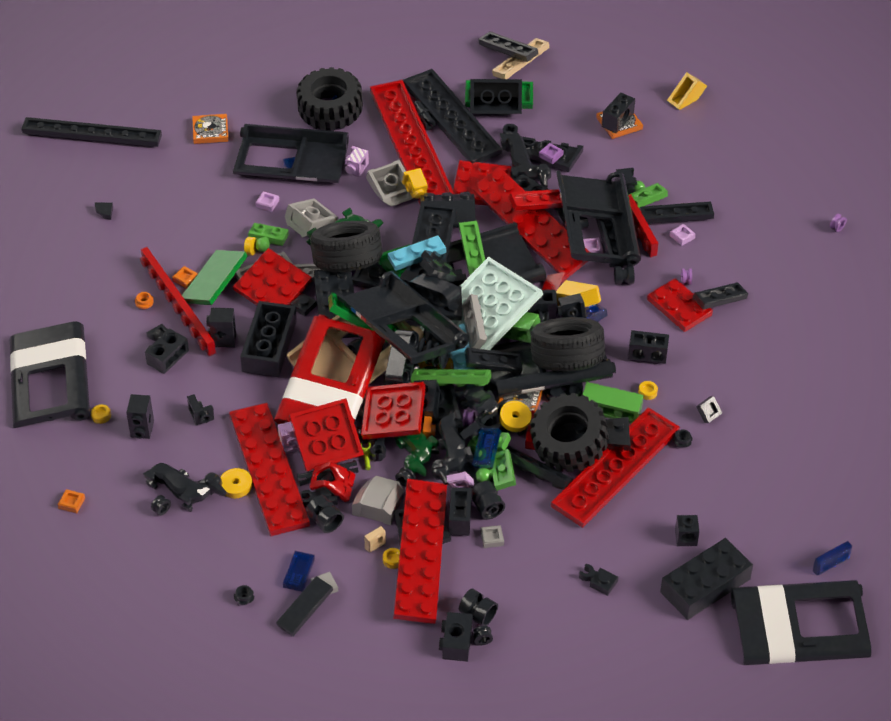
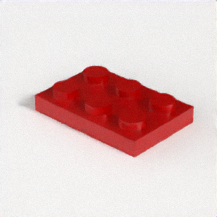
[647,278,713,332]

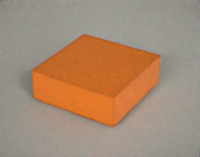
[172,266,198,289]
[58,489,85,514]

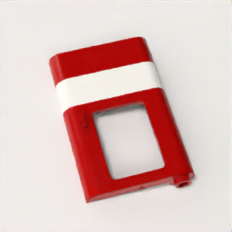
[274,314,385,424]

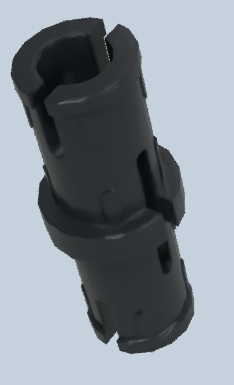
[414,101,436,129]

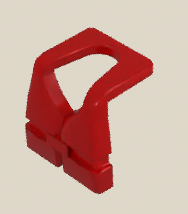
[309,462,356,502]

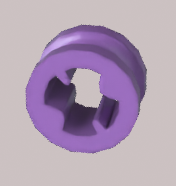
[830,213,847,232]
[681,268,692,285]
[462,409,475,427]

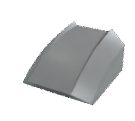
[366,160,412,206]
[285,198,338,237]
[352,476,404,525]

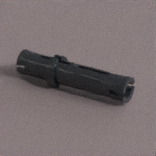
[297,460,359,486]

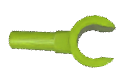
[361,442,371,470]

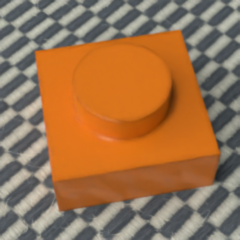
[423,416,436,439]

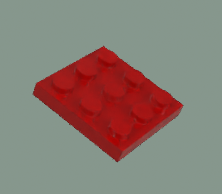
[453,160,512,206]
[233,248,312,306]
[361,382,426,439]
[289,398,364,472]

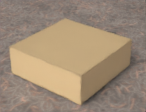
[364,526,386,553]

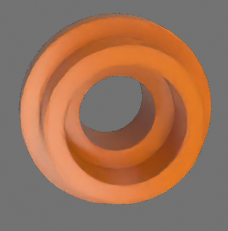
[135,292,154,309]

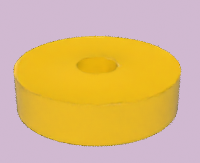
[499,401,532,432]
[220,468,252,499]

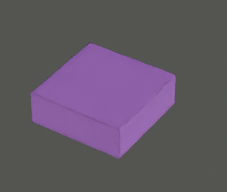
[539,143,563,164]

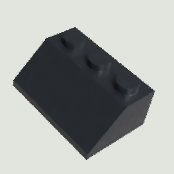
[470,79,522,114]
[420,192,476,227]

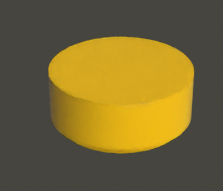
[244,237,256,256]
[638,381,658,400]
[91,404,111,424]
[383,548,400,569]

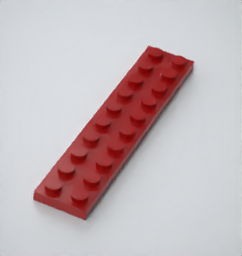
[370,80,454,205]

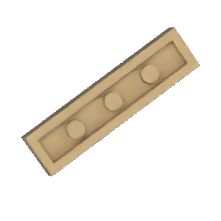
[492,38,550,79]

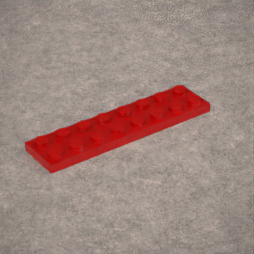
[472,166,590,280]
[229,403,310,536]
[551,407,680,528]
[393,479,447,624]

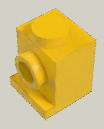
[402,168,428,199]

